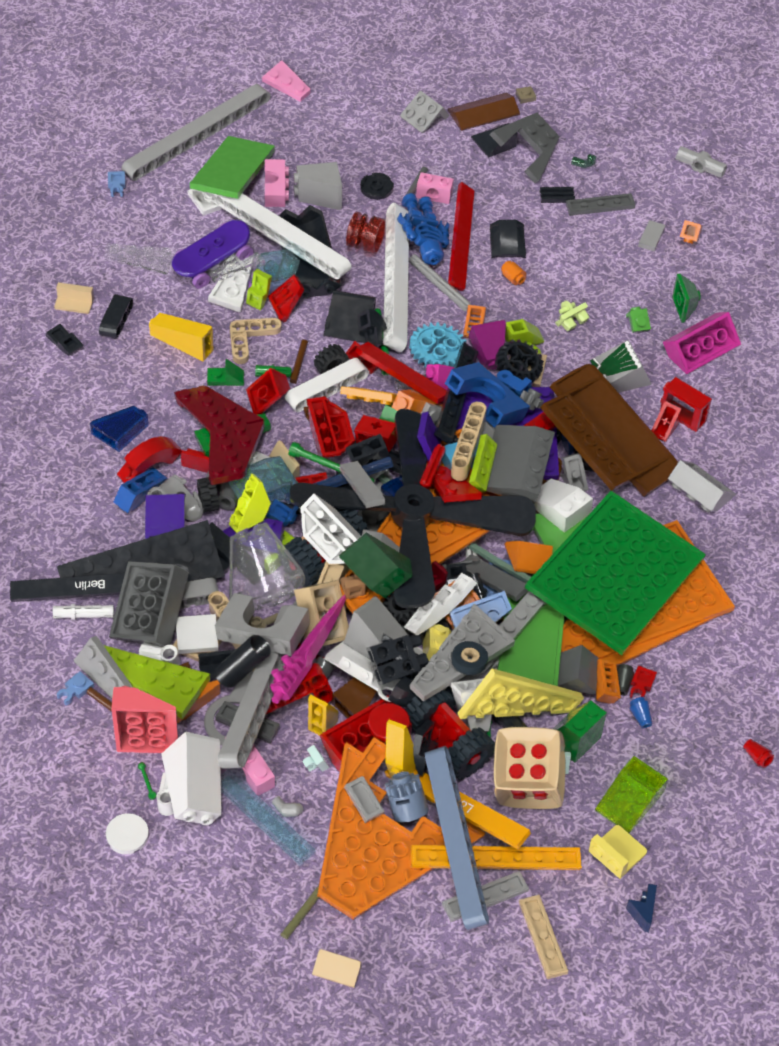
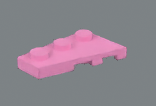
[262,60,310,102]

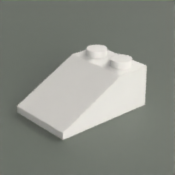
[534,479,593,533]

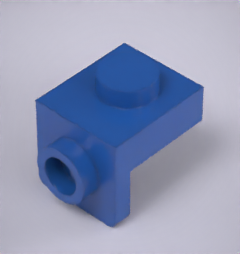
[266,499,298,527]

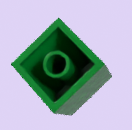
[553,700,607,763]

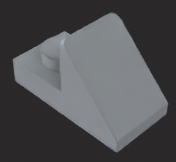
[560,453,589,491]

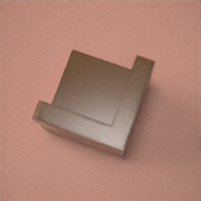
[340,574,366,599]

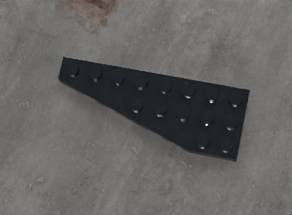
[57,520,225,582]

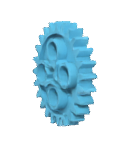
[409,322,467,368]

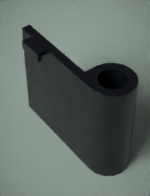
[323,290,376,343]

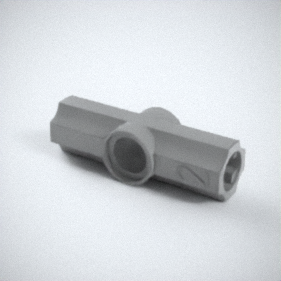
[676,146,727,178]

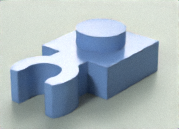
[108,171,125,197]
[57,671,94,705]

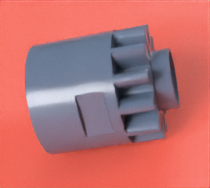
[385,771,429,822]

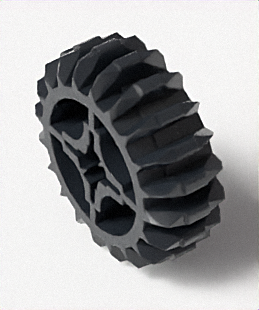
[495,339,544,383]

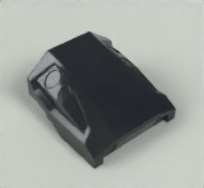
[489,220,526,258]

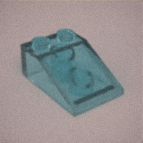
[228,456,298,502]

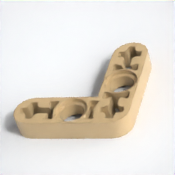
[230,318,281,364]

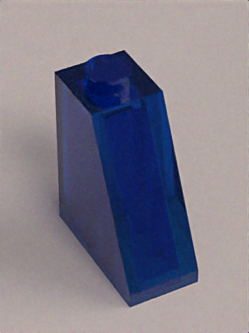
[90,405,149,452]

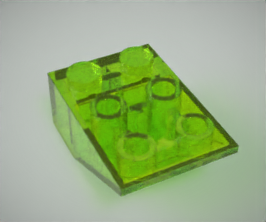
[595,756,668,833]

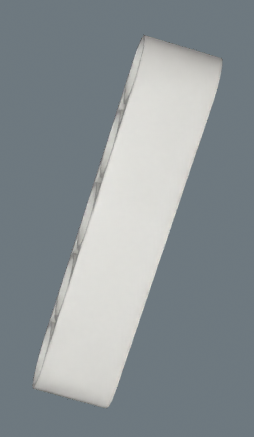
[285,358,369,412]

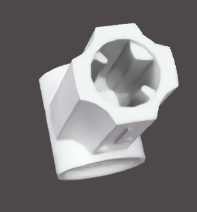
[139,642,181,665]
[157,773,174,816]

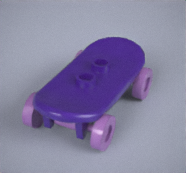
[172,220,254,289]

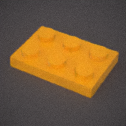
[340,386,397,405]

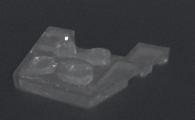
[205,252,266,283]

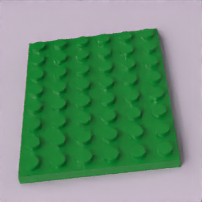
[524,491,706,655]

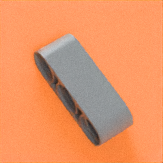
[180,578,219,609]

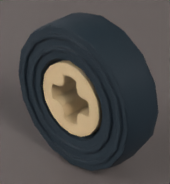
[451,641,488,675]

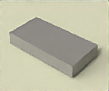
[638,220,665,251]
[344,776,384,823]

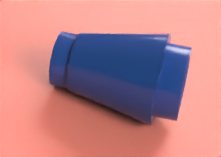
[629,697,653,729]

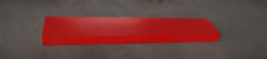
[355,342,447,404]

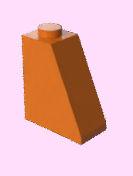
[392,389,443,414]

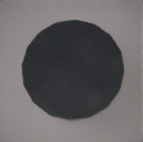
[360,172,394,200]

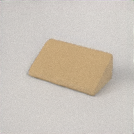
[269,440,300,481]
[312,949,361,988]

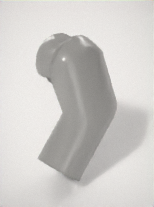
[272,796,303,817]

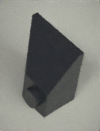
[471,123,518,158]

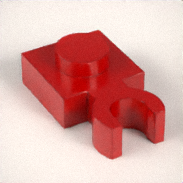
[630,665,657,698]

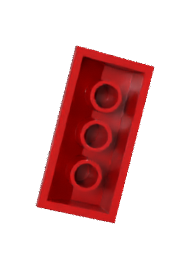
[320,695,412,771]

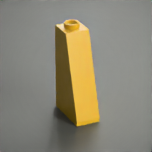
[149,312,214,362]

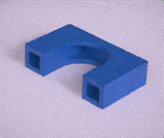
[445,362,530,428]

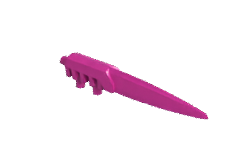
[270,595,346,704]

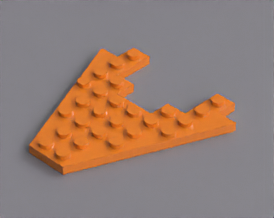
[317,737,486,920]

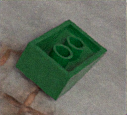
[339,532,412,598]

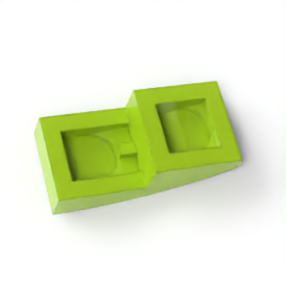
[246,269,272,311]

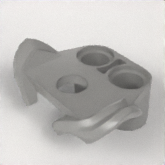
[148,475,203,521]

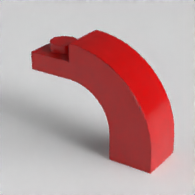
[117,436,182,483]

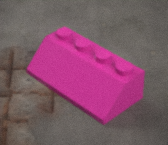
[663,312,741,374]

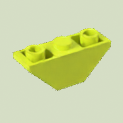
[229,473,271,533]

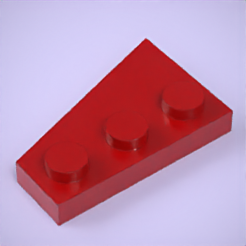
[432,466,482,503]

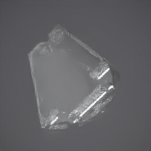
[229,522,305,610]

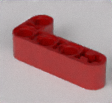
[266,663,333,714]

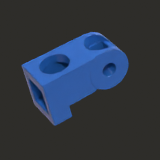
[497,370,532,397]

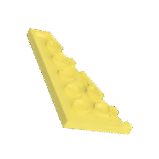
[457,668,584,719]

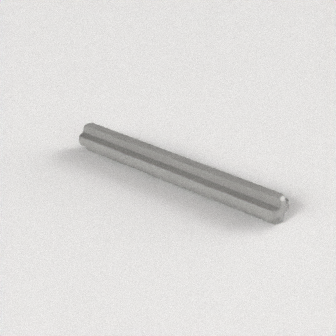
[409,254,471,311]

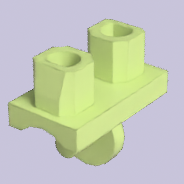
[555,300,590,332]

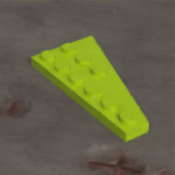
[104,645,210,720]

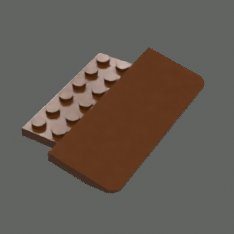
[540,364,679,497]

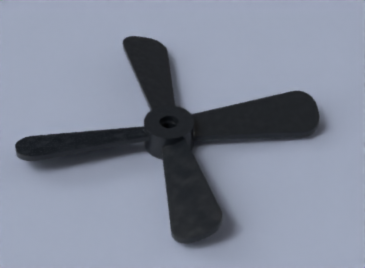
[289,409,536,608]

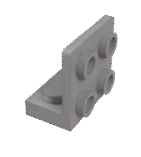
[400,90,449,133]

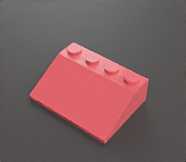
[111,686,178,753]

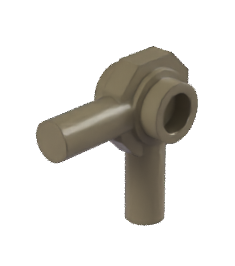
[248,613,278,628]

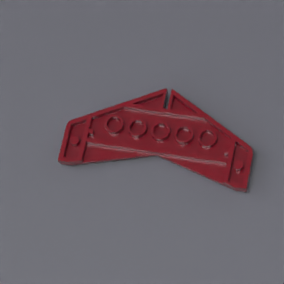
[174,385,265,485]

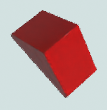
[651,401,682,442]

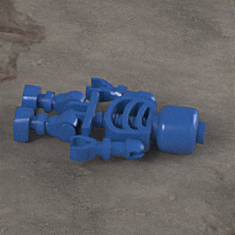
[397,193,449,265]

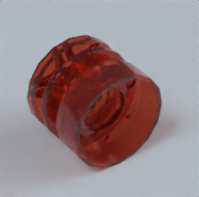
[346,211,386,254]

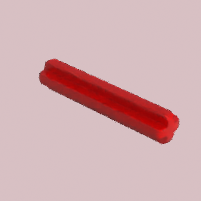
[420,444,446,488]

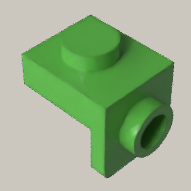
[626,307,651,333]

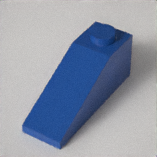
[113,467,167,513]

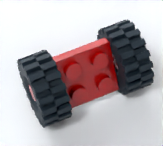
[279,509,370,587]
[405,689,495,780]

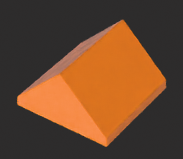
[504,541,553,574]

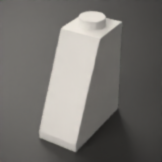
[451,678,492,731]

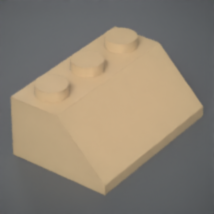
[294,580,349,646]

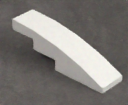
[404,573,477,635]

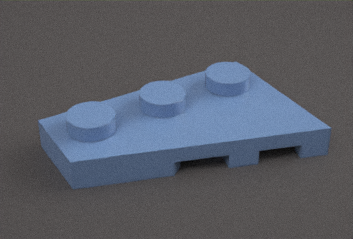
[449,591,512,628]

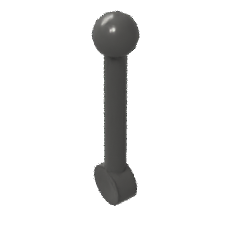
[441,556,480,570]

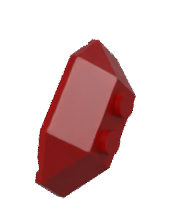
[307,396,355,458]

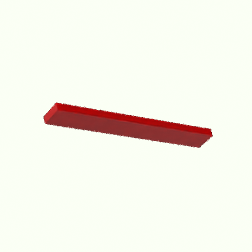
[448,182,475,291]

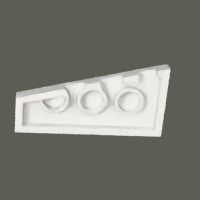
[208,254,254,312]

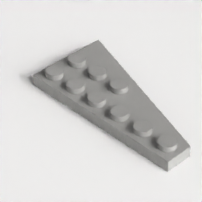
[410,604,515,701]

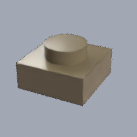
[515,86,536,104]

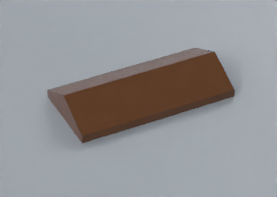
[447,92,520,131]

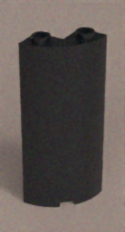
[279,205,342,298]

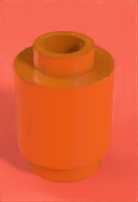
[501,260,526,285]

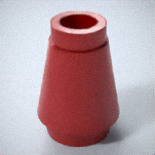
[743,739,774,768]

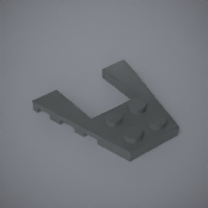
[490,112,560,183]

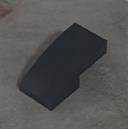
[46,324,83,356]

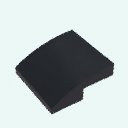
[413,719,438,776]

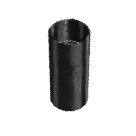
[215,635,271,688]

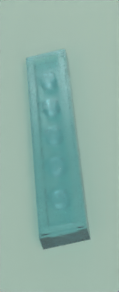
[221,769,315,866]

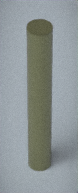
[280,885,319,940]

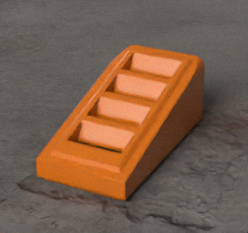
[463,305,486,338]
[596,658,621,704]

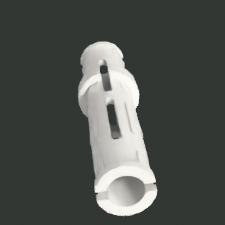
[53,604,114,620]

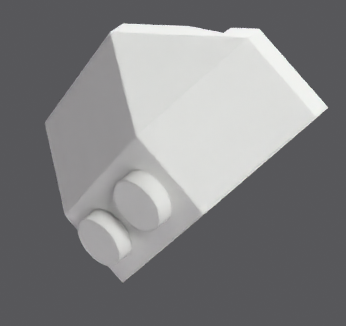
[300,494,361,564]

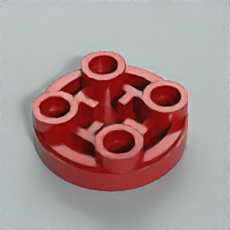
[368,703,410,744]

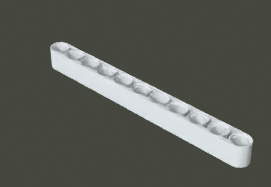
[202,191,352,280]
[383,203,409,353]

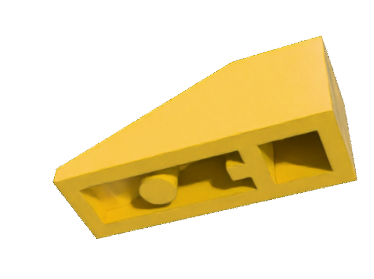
[308,695,339,736]
[385,720,416,776]

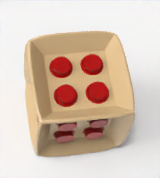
[494,727,566,809]

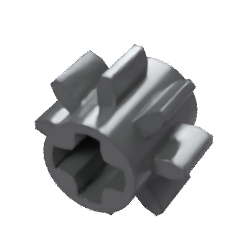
[520,388,544,411]

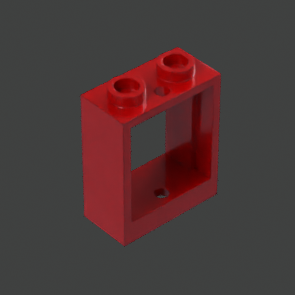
[660,377,712,432]

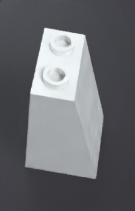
[161,732,221,825]

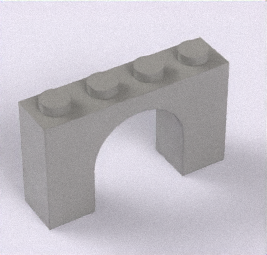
[215,593,310,656]

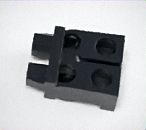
[366,635,429,685]

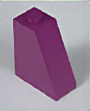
[468,320,506,370]

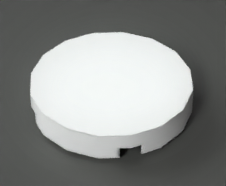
[106,813,149,854]

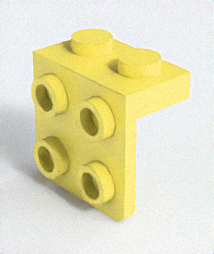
[589,825,647,879]

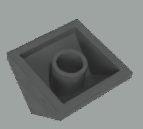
[558,645,599,695]

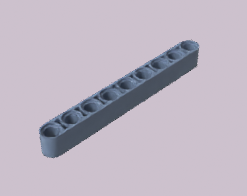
[425,746,489,930]

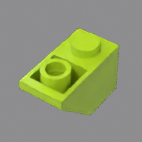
[505,319,544,345]

